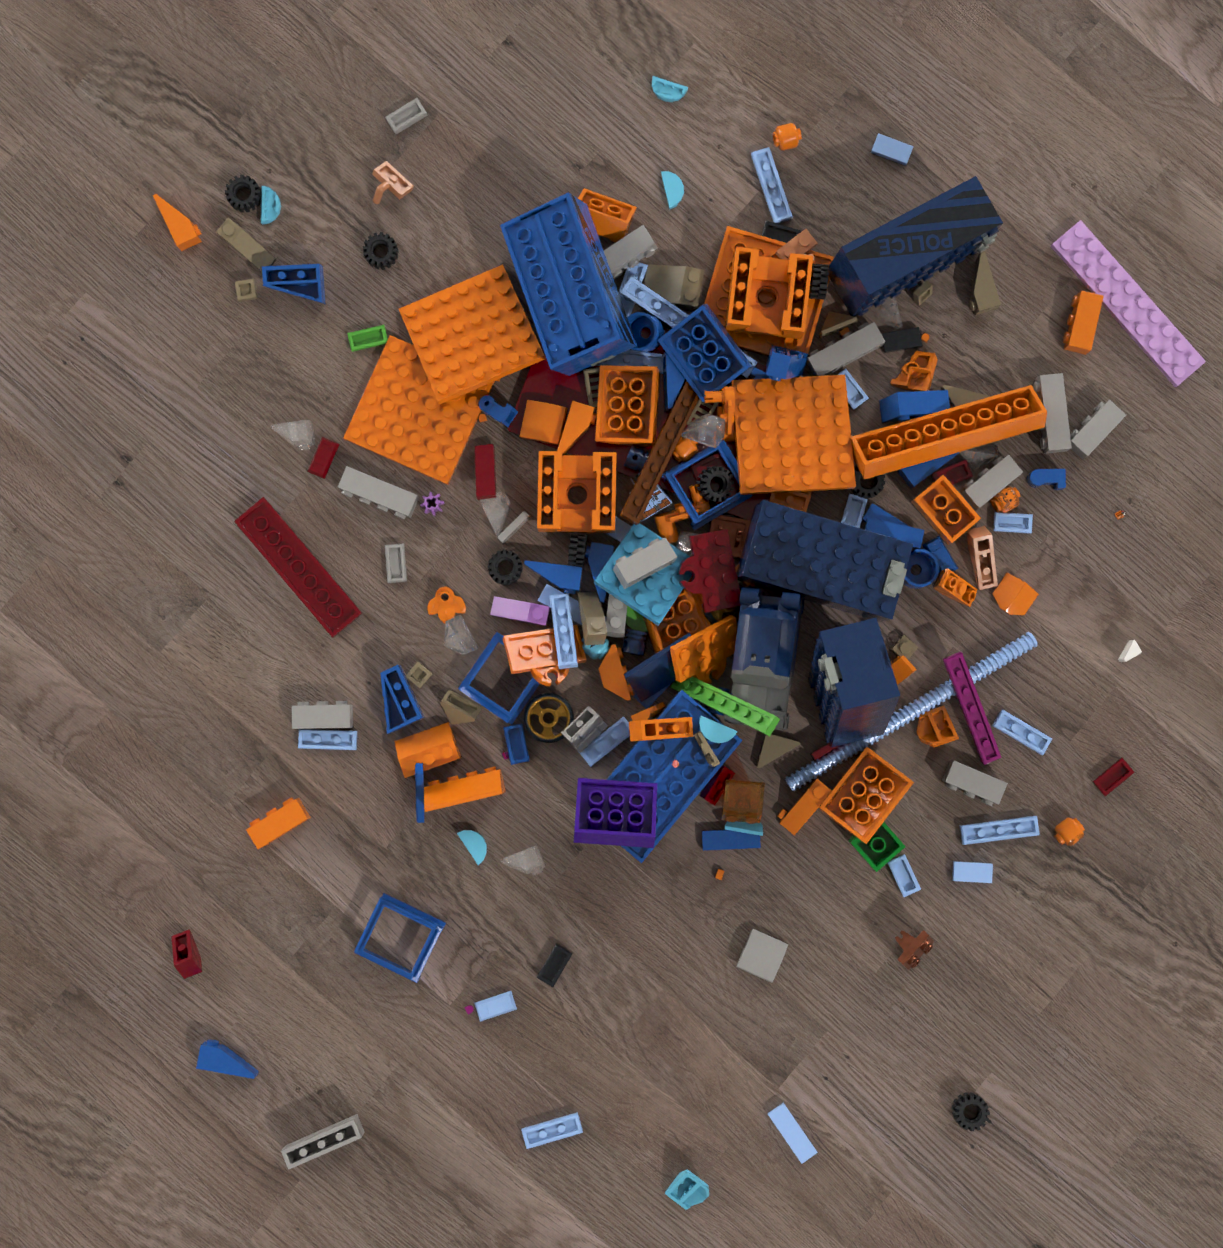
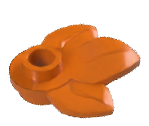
[427,586,466,625]

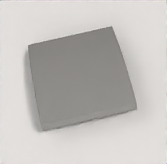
[736,929,788,983]

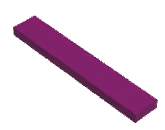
[943,652,1002,765]

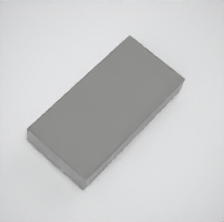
[385,98,428,135]
[497,511,530,544]
[385,543,407,583]

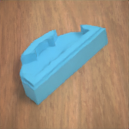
[652,76,688,102]
[661,171,684,210]
[261,186,281,225]
[699,716,737,743]
[725,813,763,836]
[457,830,487,865]

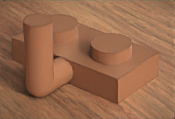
[372,161,414,204]
[776,229,818,261]

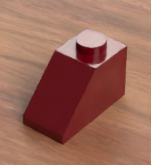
[171,929,202,979]

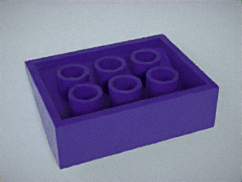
[573,778,657,848]

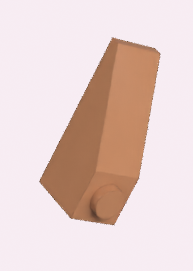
[966,526,998,590]

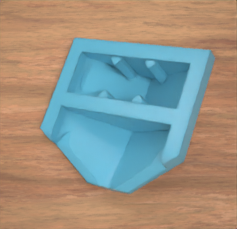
[665,1169,709,1210]

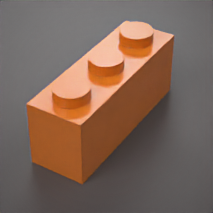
[1063,290,1104,355]
[246,797,311,849]

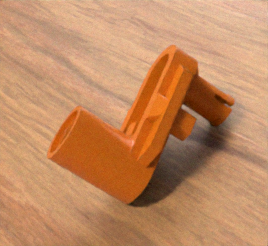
[704,386,736,442]
[654,484,711,543]

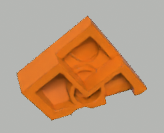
[890,351,938,392]
[630,702,665,721]

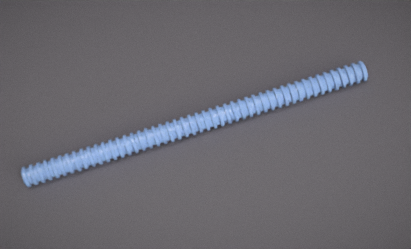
[785,632,1037,792]

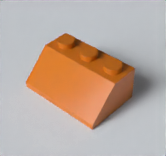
[578,188,637,242]
[394,722,462,778]

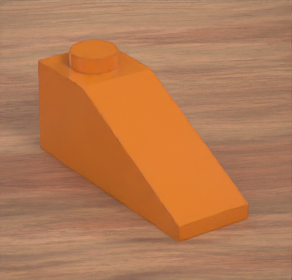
[153,194,202,251]
[557,401,597,455]
[629,717,693,742]
[779,778,832,836]

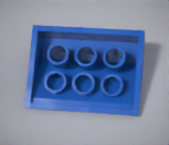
[658,304,752,402]

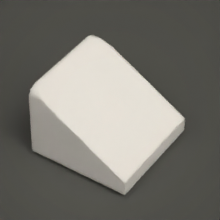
[1118,640,1142,662]

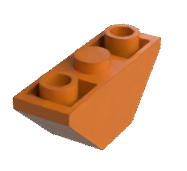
[933,568,978,607]
[599,644,634,701]

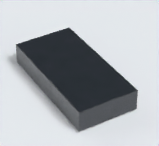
[761,221,802,243]
[882,327,922,353]
[536,943,573,987]

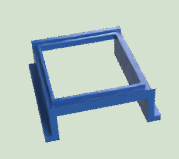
[661,440,752,531]
[458,632,540,725]
[354,893,446,983]

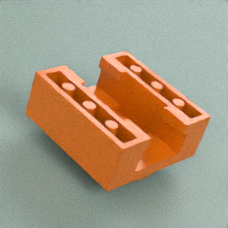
[725,247,813,339]
[537,451,616,533]

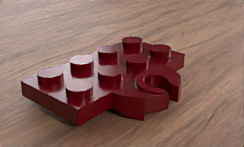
[677,529,740,613]

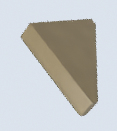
[941,385,990,407]
[694,731,720,767]
[757,734,800,768]

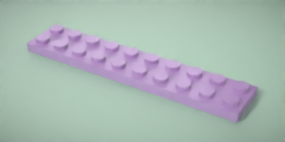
[1051,220,1206,387]

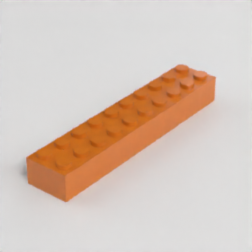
[851,385,1047,480]

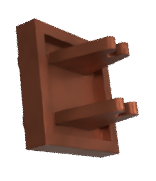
[709,515,750,558]
[895,930,934,970]

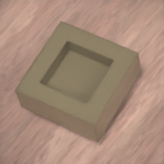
[235,279,258,302]
[913,280,933,306]
[891,635,918,659]
[406,662,433,689]

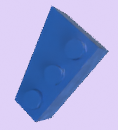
[262,264,326,304]
[766,345,808,381]
[879,390,950,423]
[380,665,425,734]

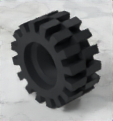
[225,175,261,213]
[363,232,399,270]
[809,264,829,300]
[697,466,735,502]
[851,467,885,499]
[568,532,587,568]
[488,550,523,585]
[952,1092,990,1131]

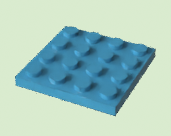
[594,523,692,626]

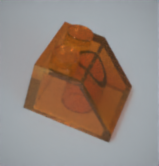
[721,779,765,824]

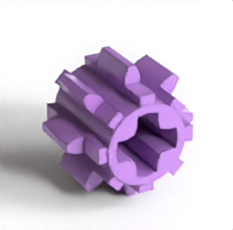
[420,492,445,516]

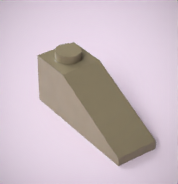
[216,217,276,272]
[969,251,1001,315]
[577,592,607,645]

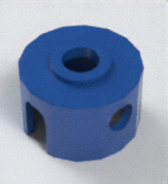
[627,312,664,352]
[903,549,939,589]

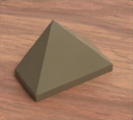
[819,311,858,339]
[440,689,483,724]

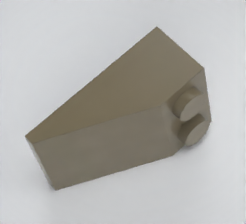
[644,265,704,312]

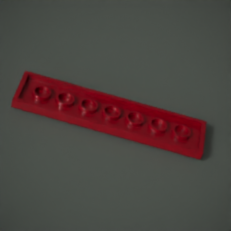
[234,497,362,638]

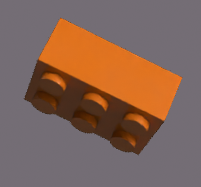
[911,475,981,545]

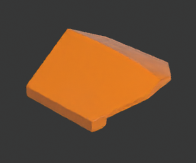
[992,573,1039,615]
[916,706,959,748]

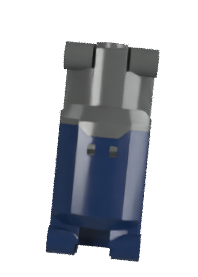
[724,587,804,731]

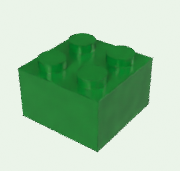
[847,822,906,872]

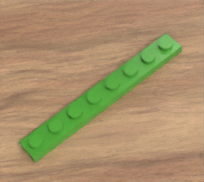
[671,676,780,737]

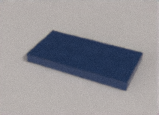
[624,633,691,702]

